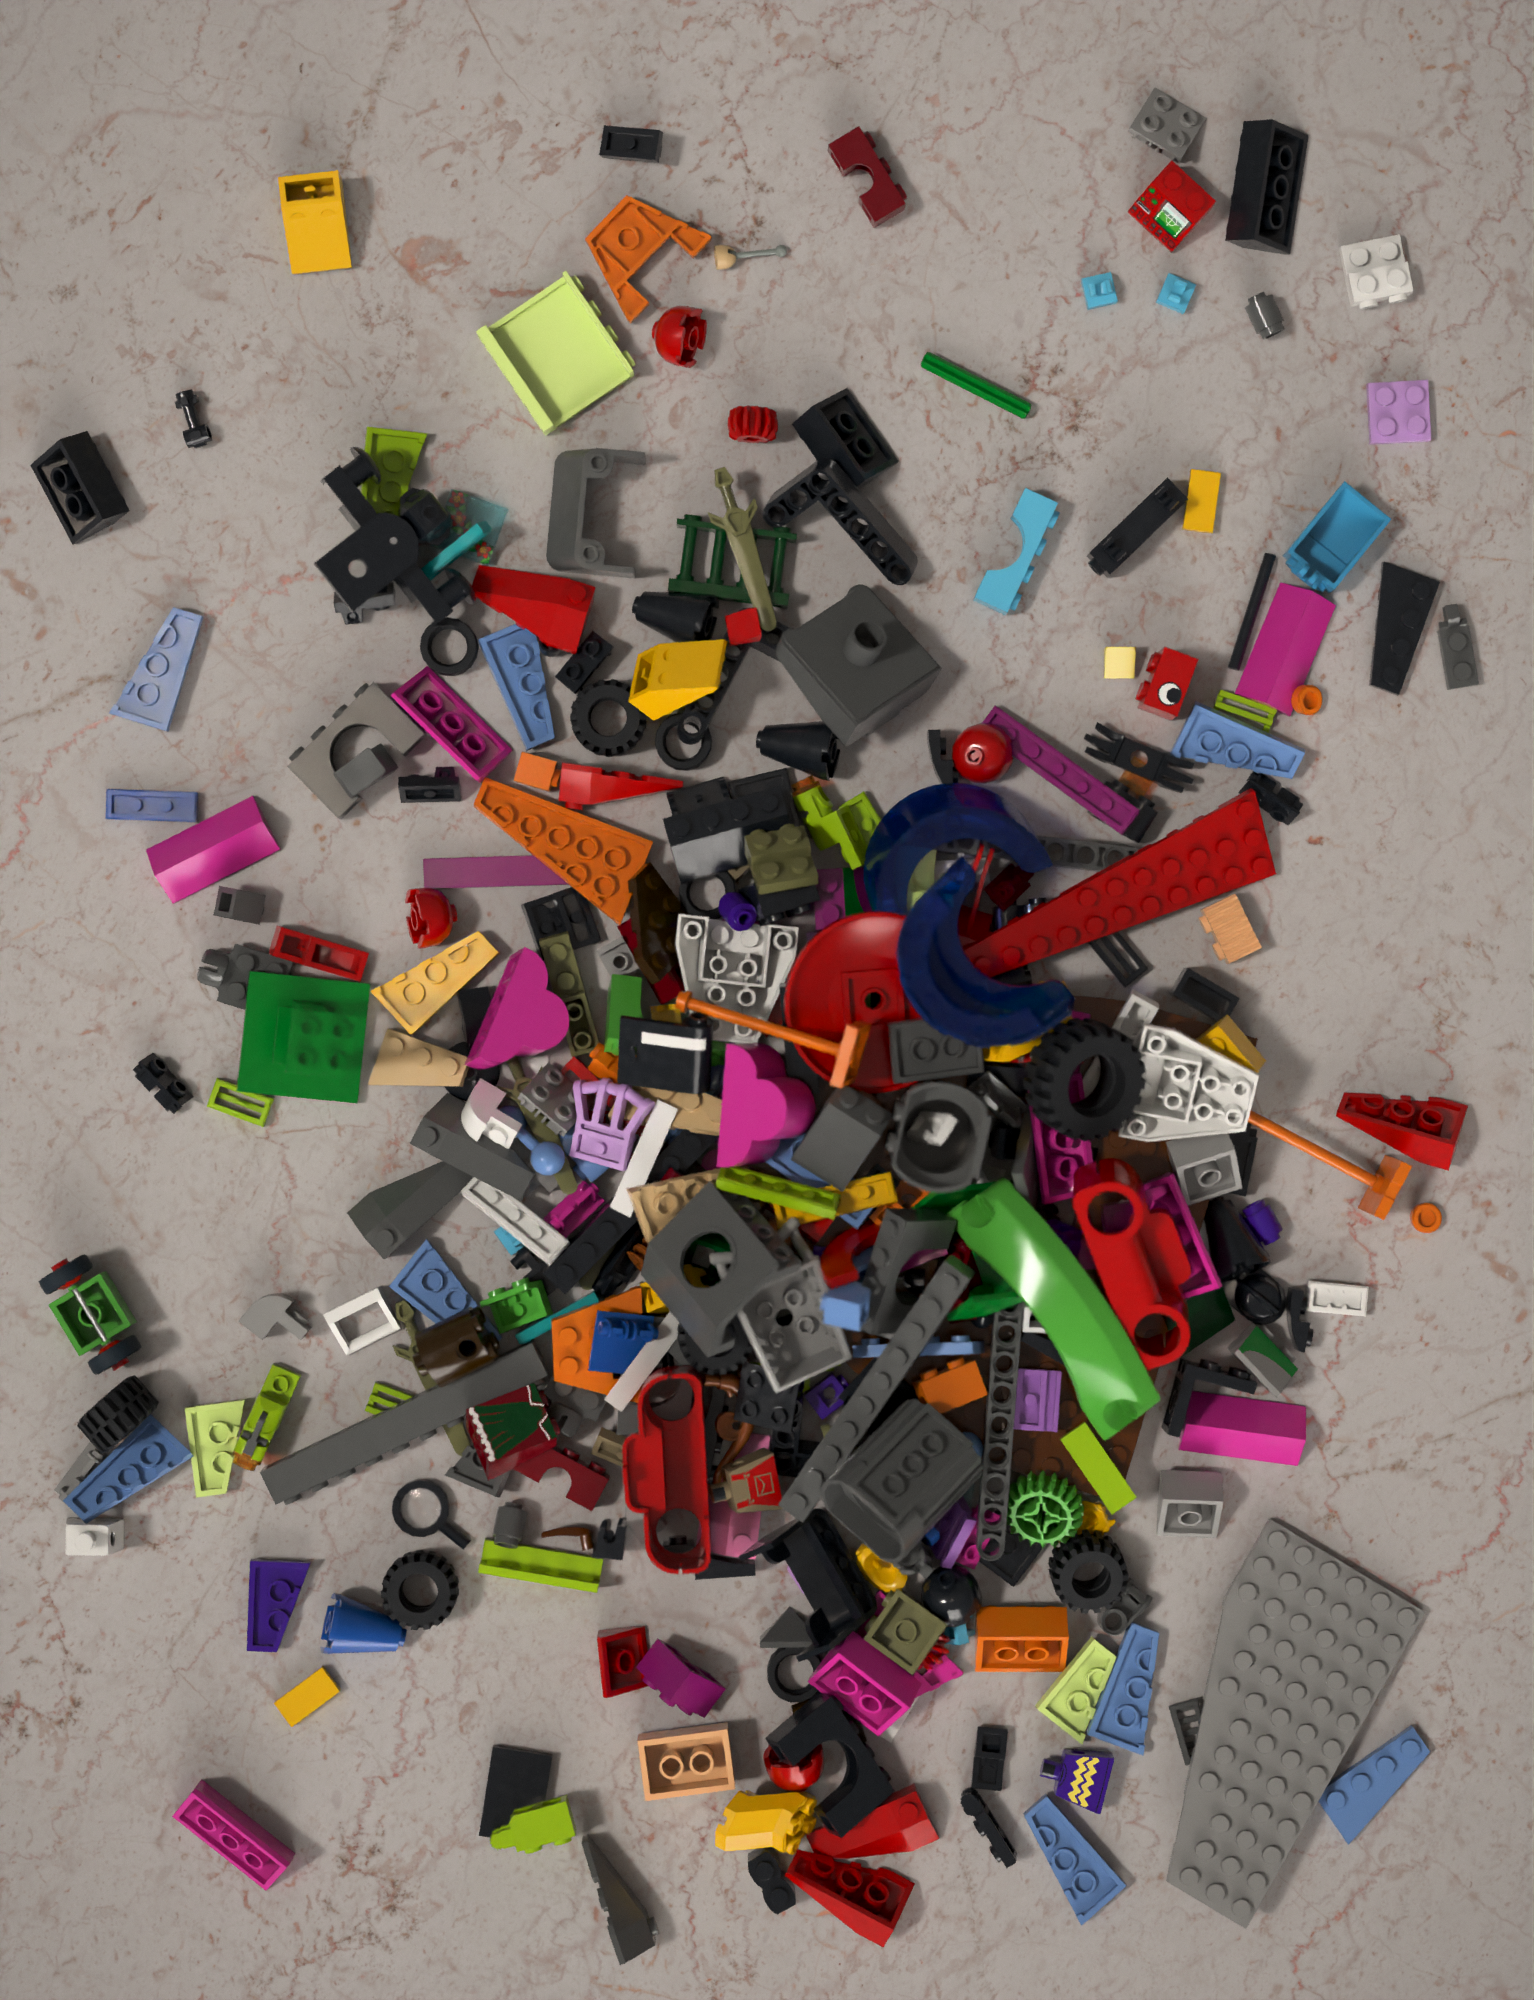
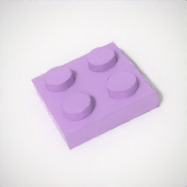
[1366,380,1431,445]

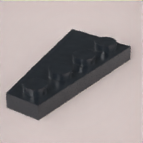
[1369,561,1440,696]

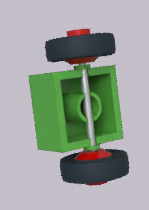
[39,1254,141,1375]

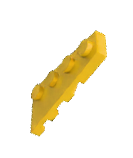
[370,931,500,1036]

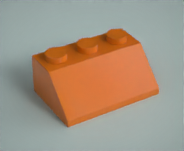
[975,1605,1069,1672]

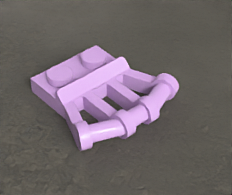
[569,1077,655,1171]

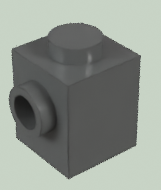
[213,886,266,925]

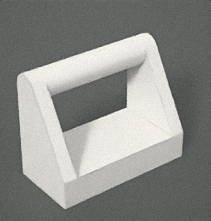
[323,1286,401,1355]

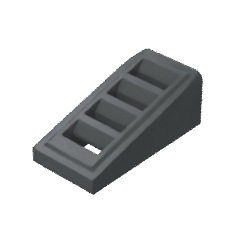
[1169,1698,1201,1766]

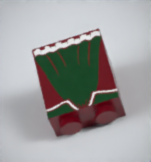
[466,1383,560,1481]

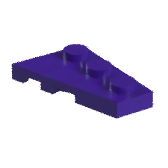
[247,1559,312,1652]

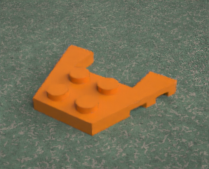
[585,195,712,324]
[551,1286,644,1403]

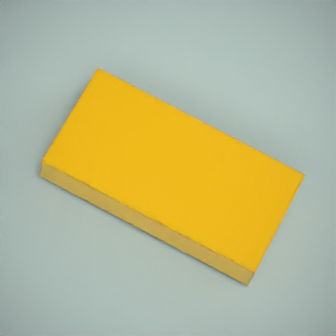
[1182,469,1221,534]
[274,1666,341,1727]

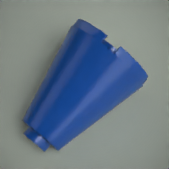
[320,1593,407,1654]

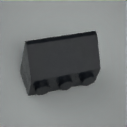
[792,388,899,498]
[31,431,130,545]

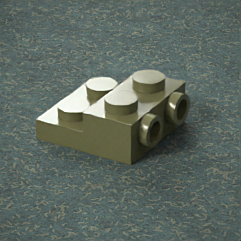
[744,824,819,895]
[863,1588,948,1675]

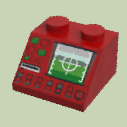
[1127,161,1216,253]

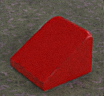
[725,607,762,646]

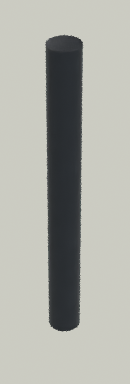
[1228,553,1276,671]

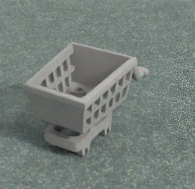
[709,1217,852,1393]

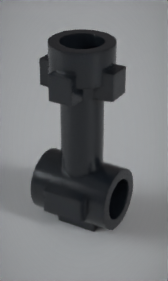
[175,390,212,449]

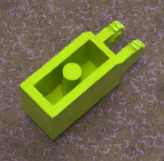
[490,1795,576,1854]

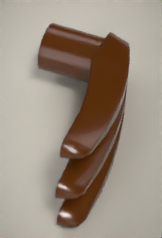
[541,1527,594,1551]

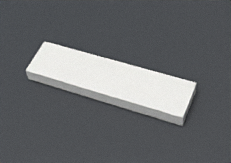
[461,1177,570,1266]

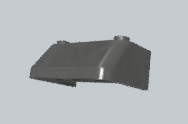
[546,448,646,579]

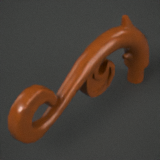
[703,1372,755,1501]

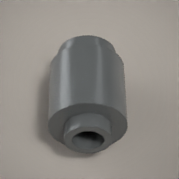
[1245,292,1285,340]
[492,1502,527,1549]

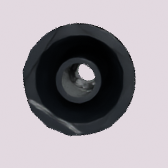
[632,591,719,642]
[756,721,840,781]
[1204,1196,1271,1283]

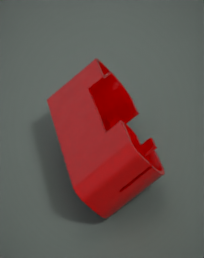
[1073,1158,1191,1370]
[622,1365,712,1574]

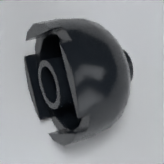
[921,1565,982,1627]

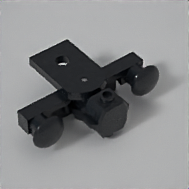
[314,447,476,626]

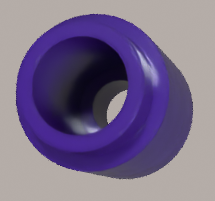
[719,892,757,931]
[1242,1199,1283,1246]

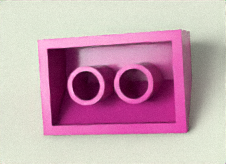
[807,1631,922,1737]

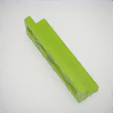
[478,1538,604,1593]

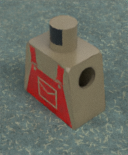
[708,1448,782,1513]

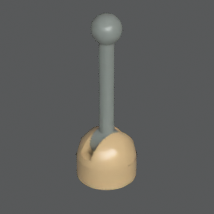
[714,245,787,270]

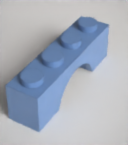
[820,1244,875,1332]

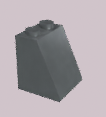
[790,1086,893,1192]

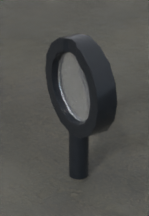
[392,1479,471,1550]

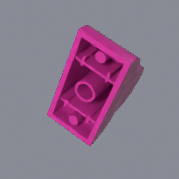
[464,947,569,1070]
[717,1042,816,1167]

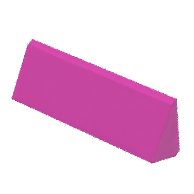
[1234,583,1336,717]
[391,666,513,783]
[146,796,281,904]
[1027,1072,1093,1204]
[1142,1172,1222,1298]
[1178,1391,1306,1466]
[172,1779,296,1891]

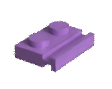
[1014,1367,1062,1432]
[929,1496,977,1569]

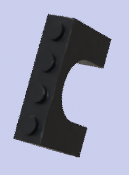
[765,1692,895,1838]

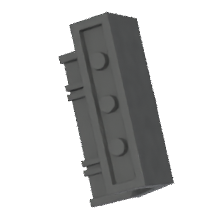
[641,1181,802,1358]

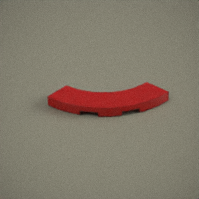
[820,1220,880,1289]

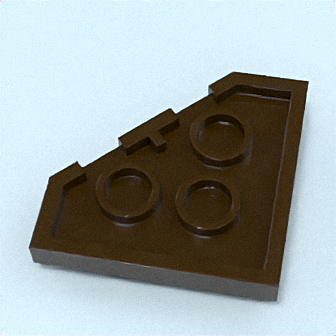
[628,862,689,985]

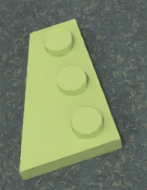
[1035,1636,1117,1744]

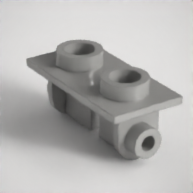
[54,1442,109,1502]

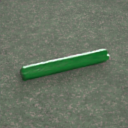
[921,352,1032,419]

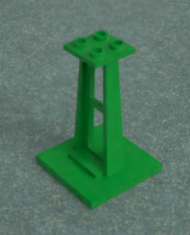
[236,971,370,1103]

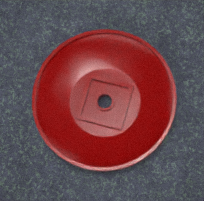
[784,911,967,1093]

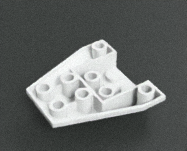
[675,914,799,1043]
[1118,1023,1259,1142]

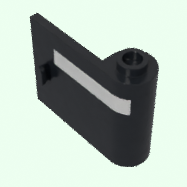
[617,1012,714,1094]

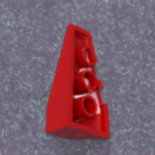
[472,565,596,654]
[559,763,684,810]
[1336,1092,1468,1171]
[805,1783,940,1860]
[785,1849,915,1947]

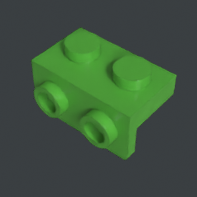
[479,1278,553,1334]

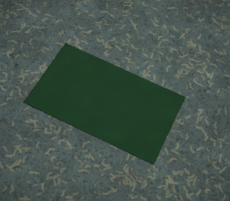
[1163,1287,1235,1359]

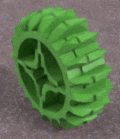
[1006,1470,1084,1548]

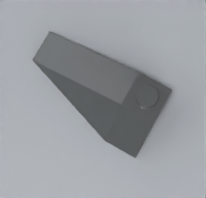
[410,1093,536,1201]
[347,1161,473,1259]
[582,1834,659,1965]

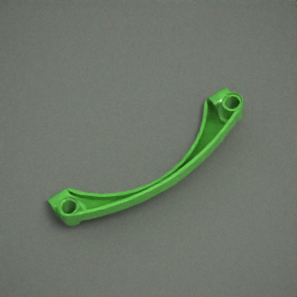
[946,1178,1160,1440]

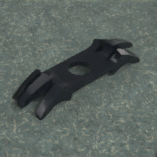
[1084,722,1195,793]

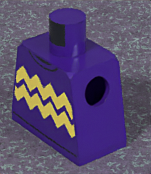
[1040,1749,1114,1814]

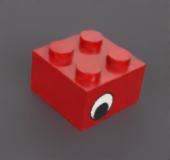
[1135,646,1199,721]

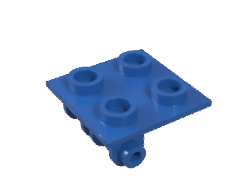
[588,1310,659,1374]

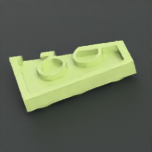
[185,1399,246,1498]

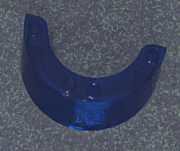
[863,783,1053,916]
[896,855,1075,1048]

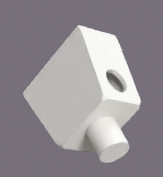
[66,1518,124,1556]

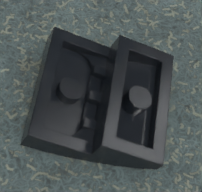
[521,887,601,961]

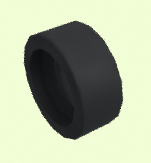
[420,617,479,676]
[655,713,712,771]
[679,872,736,920]
[767,1647,822,1703]

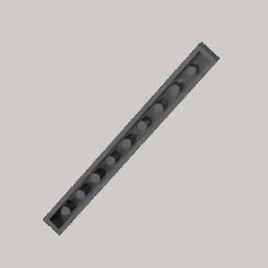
[778,1254,977,1523]
[260,1339,549,1505]

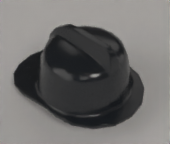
[1221,1269,1287,1325]

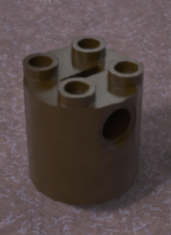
[413,1306,500,1388]

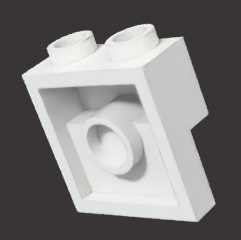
[1339,234,1413,310]

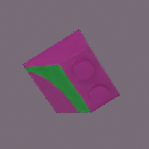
[814,867,875,931]

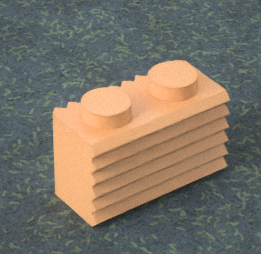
[1198,894,1262,964]

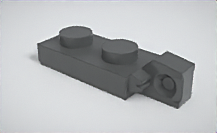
[1437,604,1479,690]

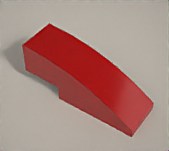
[268,925,369,982]

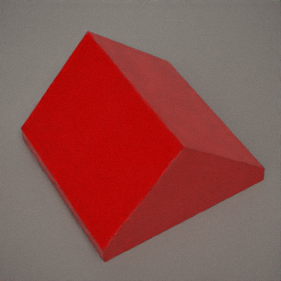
[597,1626,648,1698]

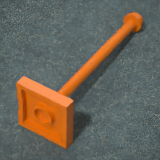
[675,990,872,1088]
[1248,1110,1412,1220]

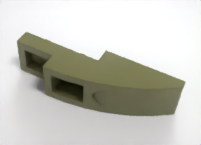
[539,931,599,1057]

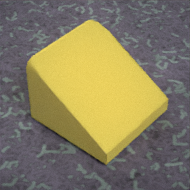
[1104,647,1136,679]

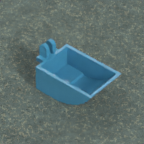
[1283,481,1391,593]

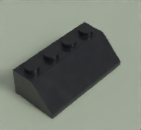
[1225,119,1308,255]
[663,786,790,884]

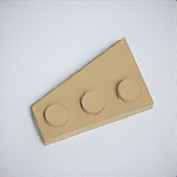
[368,1028,469,1087]

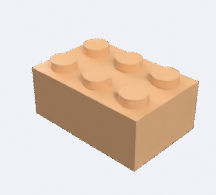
[637,1722,736,1801]

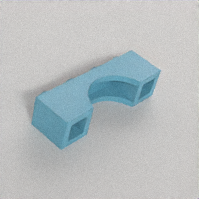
[973,488,1060,616]

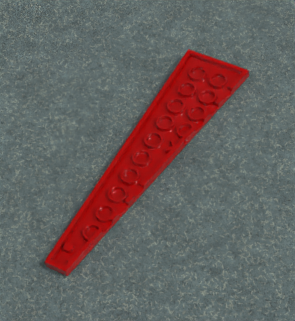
[953,788,1276,986]

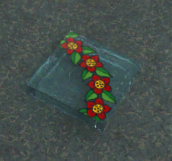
[431,489,509,566]

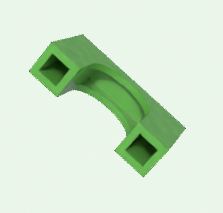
[604,974,729,1066]

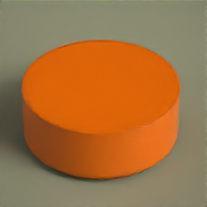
[1291,685,1322,715]
[1410,1203,1442,1233]

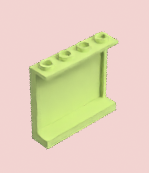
[476,271,636,436]

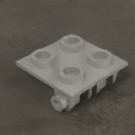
[1128,88,1206,162]
[517,1062,594,1137]

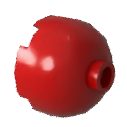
[652,306,707,368]
[952,723,1013,784]
[405,887,457,949]
[763,1744,825,1792]

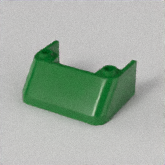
[912,1182,1023,1321]

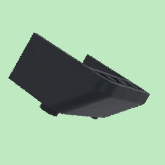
[739,1508,877,1662]

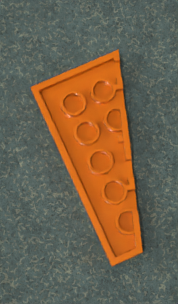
[474,777,653,926]

